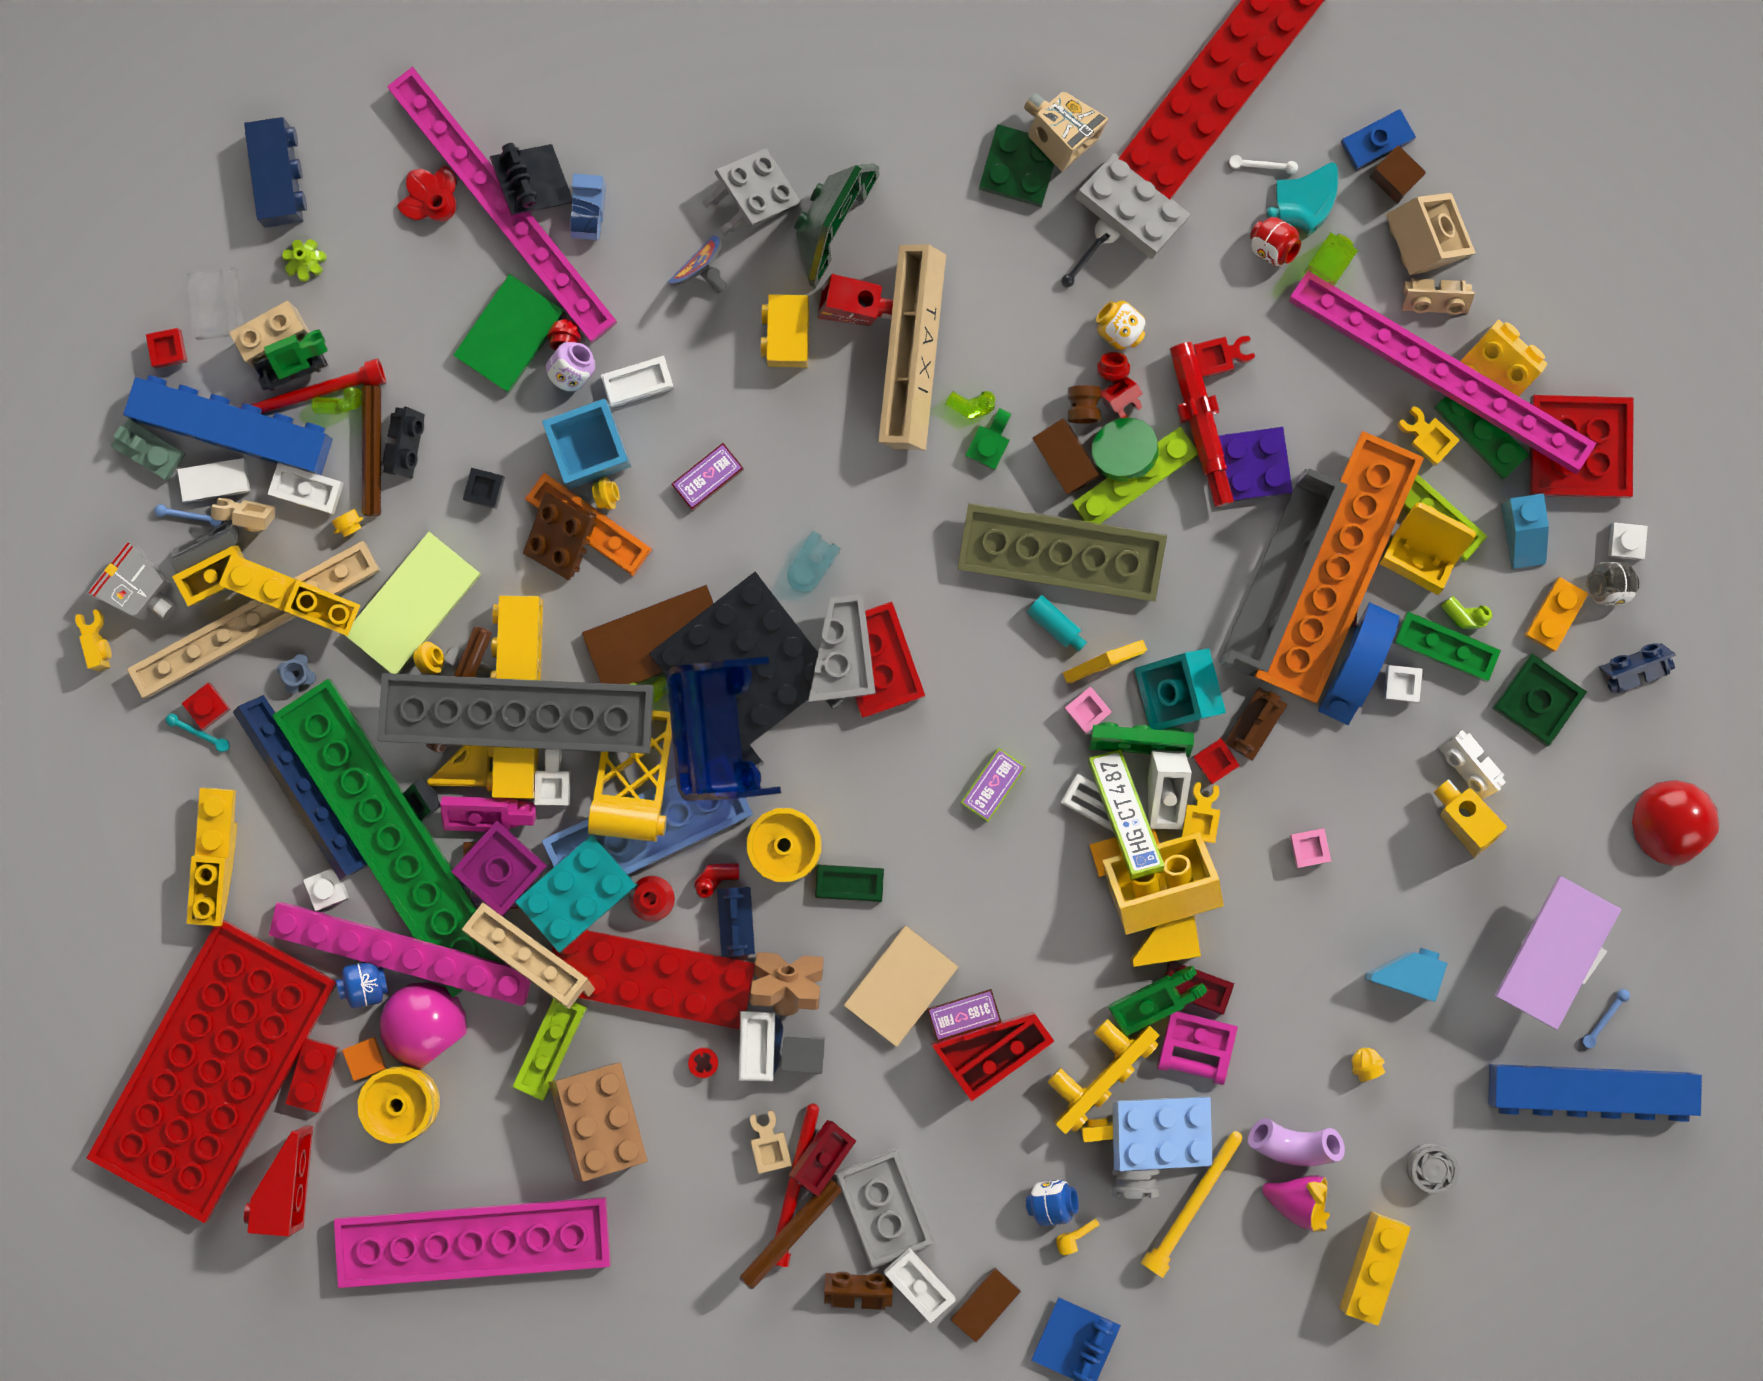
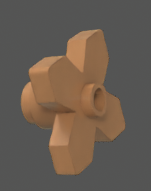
[750,952,824,1016]

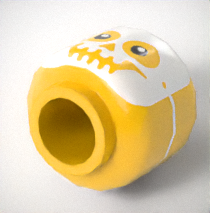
[1096,300,1145,350]

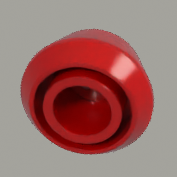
[629,876,675,922]

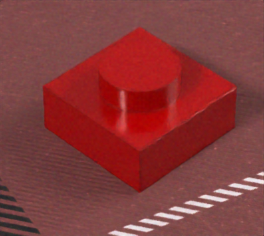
[145,328,188,369]
[182,683,231,730]
[1192,738,1240,785]

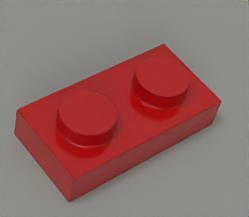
[285,1038,339,1113]

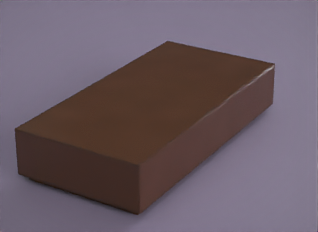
[950,1267,1021,1343]

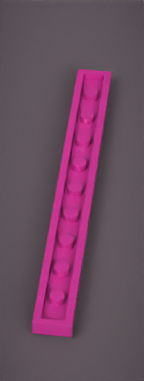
[387,66,617,343]
[1289,271,1597,474]

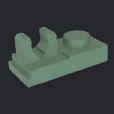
[111,418,186,481]

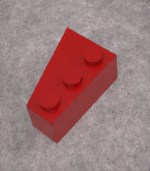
[931,1012,1055,1102]

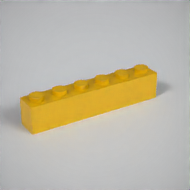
[487,596,543,799]

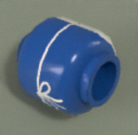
[336,962,388,1009]
[1026,1180,1079,1226]

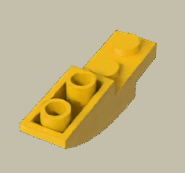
[218,554,360,636]
[186,787,237,926]

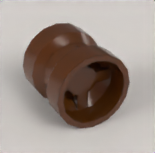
[1068,385,1101,424]

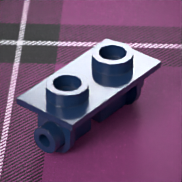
[1599,643,1676,693]
[717,887,755,956]

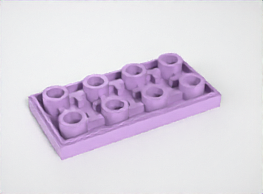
[1494,876,1622,1030]

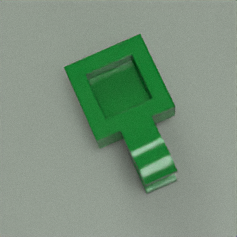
[264,329,328,380]
[965,408,1011,471]

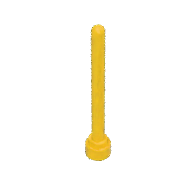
[1140,1131,1243,1278]

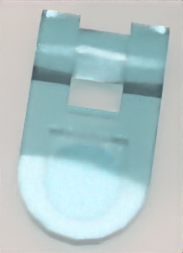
[787,530,841,593]

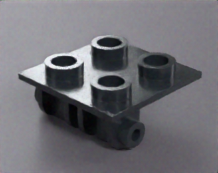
[490,143,573,216]

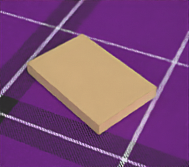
[844,925,959,1047]

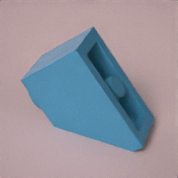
[1501,493,1549,569]
[1365,948,1448,1002]

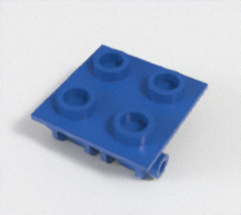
[1031,1297,1121,1381]

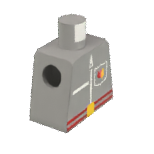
[88,542,176,621]

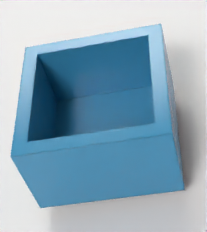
[542,398,632,490]

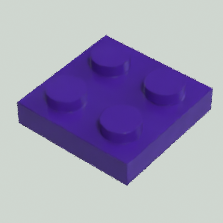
[1219,427,1293,502]

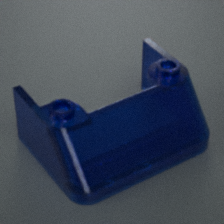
[667,657,781,801]

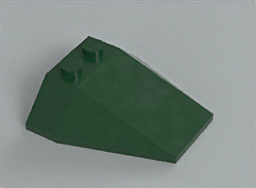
[794,163,880,288]

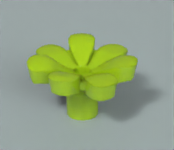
[282,239,327,282]

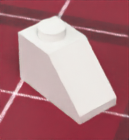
[1147,750,1192,830]

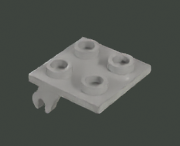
[702,148,802,236]

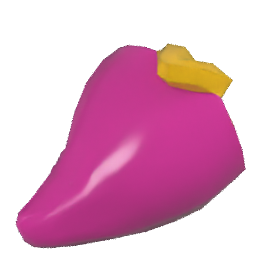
[1262,1175,1330,1232]

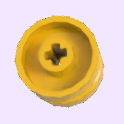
[747,808,822,882]
[357,1065,440,1144]

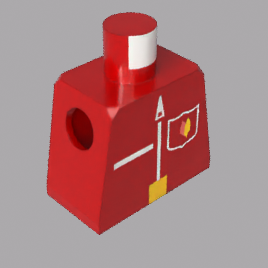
[817,274,893,326]

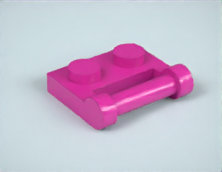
[1157,1011,1238,1085]

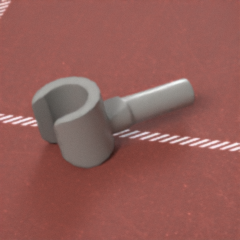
[444,647,493,673]

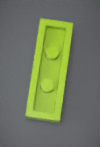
[513,998,588,1101]

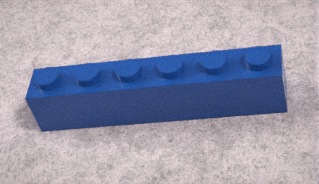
[123,375,333,476]
[1488,1064,1702,1122]

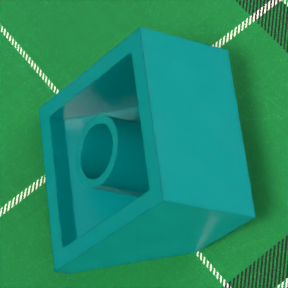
[1134,648,1226,730]

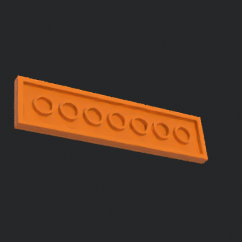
[1254,431,1424,704]

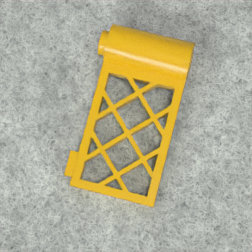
[588,710,681,842]

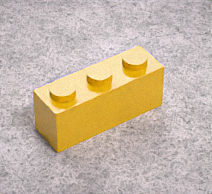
[1339,1211,1411,1326]

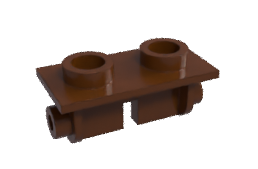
[1225,687,1288,761]
[824,1272,893,1310]

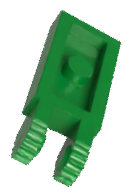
[1108,966,1207,1036]

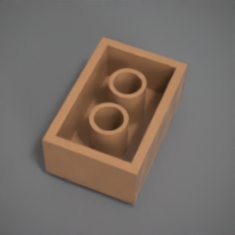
[548,1062,648,1182]

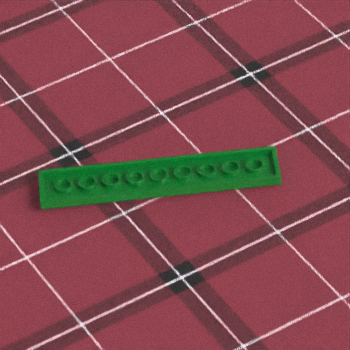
[272,679,505,997]

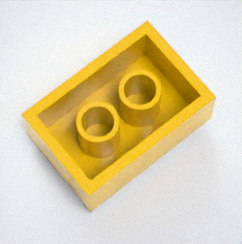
[1102,832,1224,935]

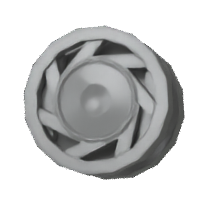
[1407,1143,1459,1194]
[1112,1168,1160,1199]

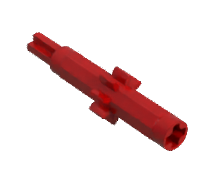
[1169,342,1234,507]

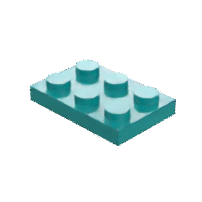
[515,835,637,953]

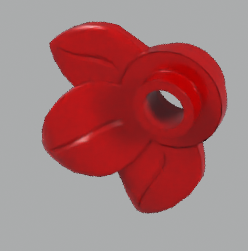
[397,166,457,221]

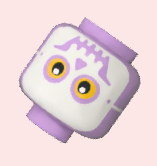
[546,342,595,391]

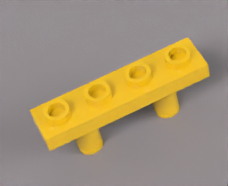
[1047,1019,1160,1134]

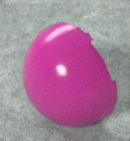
[379,982,467,1069]

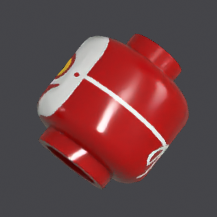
[1250,217,1301,266]

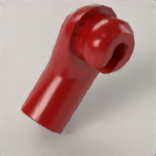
[694,863,739,898]

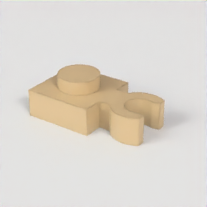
[211,498,275,532]
[750,1110,792,1174]

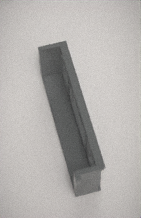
[1219,468,1348,677]

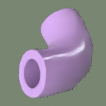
[1248,1118,1345,1166]

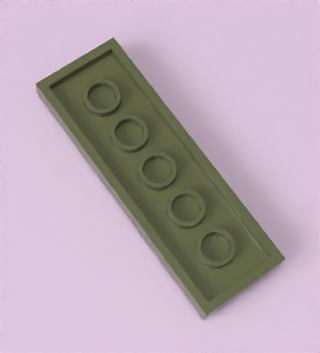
[957,502,1167,602]

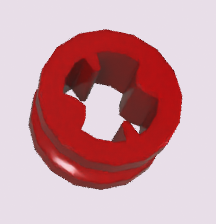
[688,1047,718,1078]

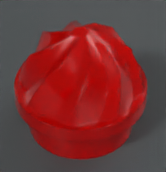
[548,319,581,351]

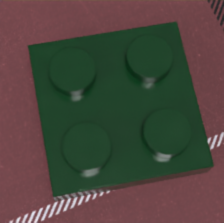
[979,124,1054,207]

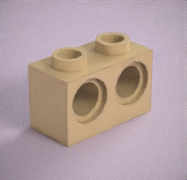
[229,300,310,369]

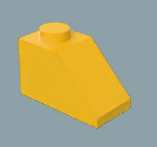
[1130,916,1201,967]

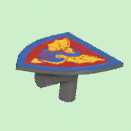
[668,235,727,293]

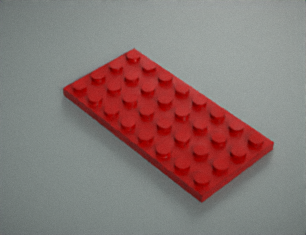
[86,919,337,1223]

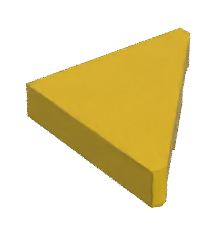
[1063,640,1147,684]
[427,745,491,787]

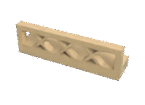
[462,903,595,1009]

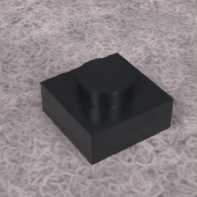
[463,468,505,509]
[403,777,440,821]

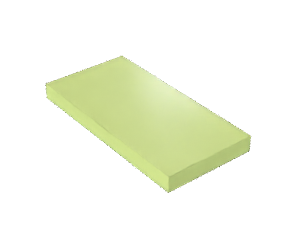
[345,532,482,674]

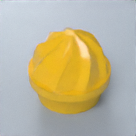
[1351,1048,1385,1082]

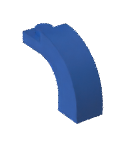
[1318,602,1400,726]

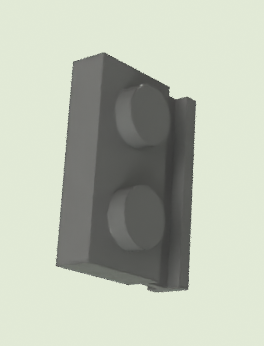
[170,520,239,573]

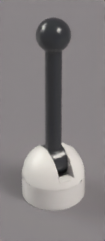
[1062,218,1121,287]

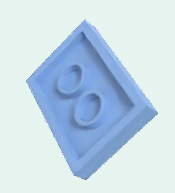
[1112,1096,1212,1171]

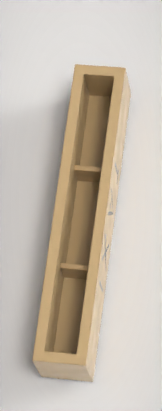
[879,244,946,451]

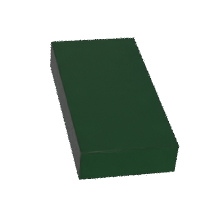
[815,864,884,902]

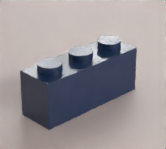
[244,117,307,228]

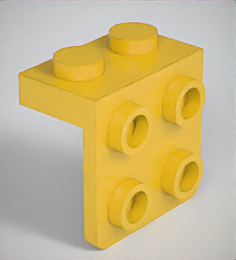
[1460,319,1548,397]
[1379,502,1476,595]

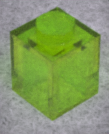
[1304,232,1358,286]

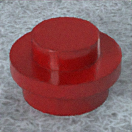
[1097,352,1130,382]

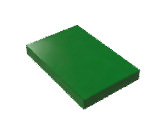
[453,274,565,393]

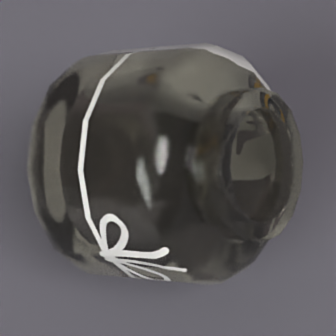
[1586,562,1639,606]

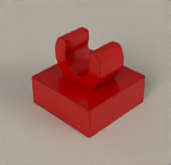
[1101,377,1143,418]

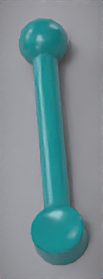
[165,713,230,752]

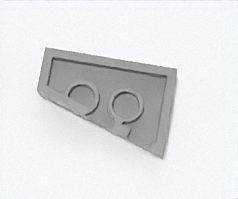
[808,593,875,703]

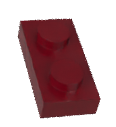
[788,1120,856,1197]

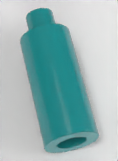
[1026,595,1088,652]

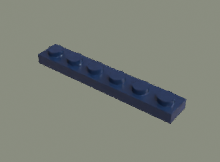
[233,695,368,881]

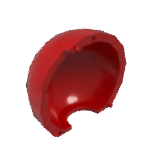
[1632,780,1720,866]

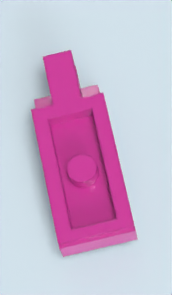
[440,796,536,832]

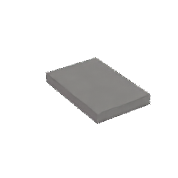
[835,1147,935,1269]

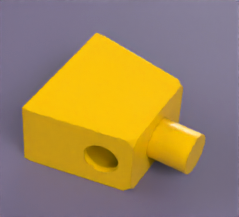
[1433,780,1507,858]

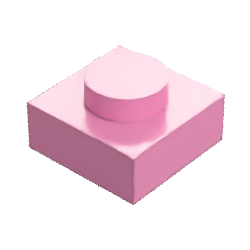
[1064,686,1112,734]
[1290,828,1331,868]

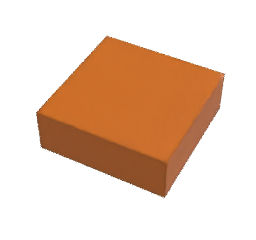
[342,1037,387,1081]

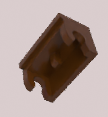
[1032,418,1101,495]

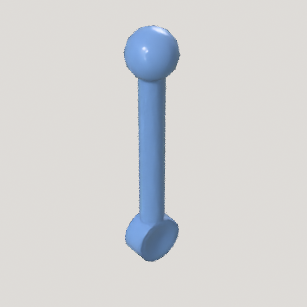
[154,504,224,527]
[1582,989,1630,1048]

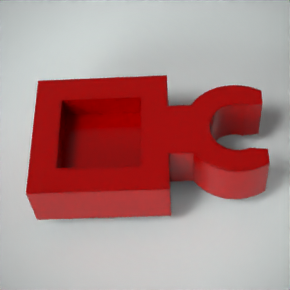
[1193,336,1255,378]

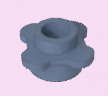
[277,654,316,693]

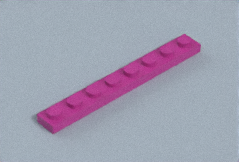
[269,902,531,1006]

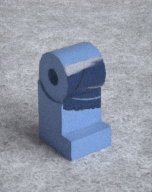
[571,174,606,240]

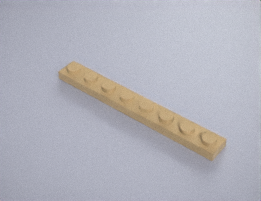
[127,541,381,699]

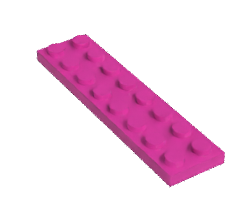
[334,1197,611,1288]

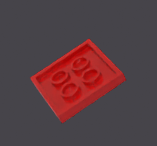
[1529,395,1634,498]

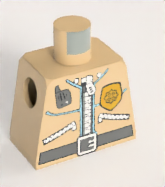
[1024,92,1109,172]

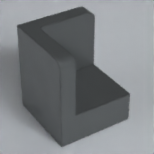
[781,1036,825,1074]

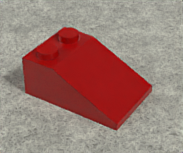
[243,1125,313,1237]

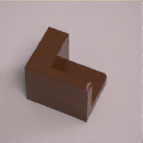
[1369,145,1426,204]

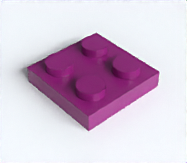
[451,821,548,917]

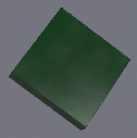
[1492,653,1587,747]

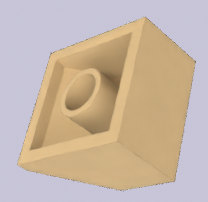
[1386,193,1476,275]

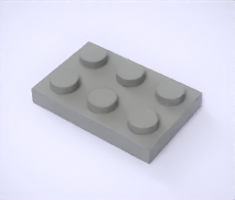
[1074,153,1191,259]

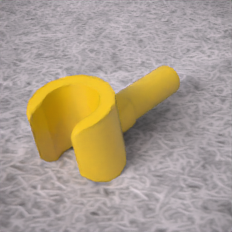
[1056,1218,1100,1255]

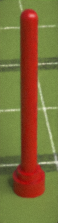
[239,358,386,414]
[765,1103,819,1267]

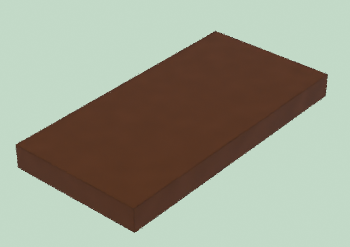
[582,585,714,685]

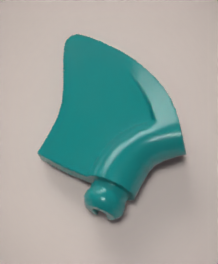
[1266,162,1338,236]

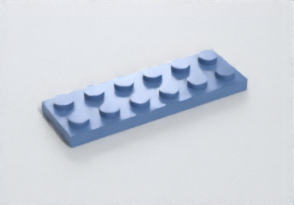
[542,754,753,875]

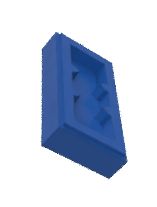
[1341,109,1416,170]

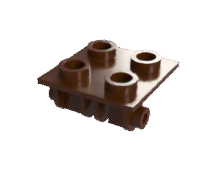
[523,492,597,580]

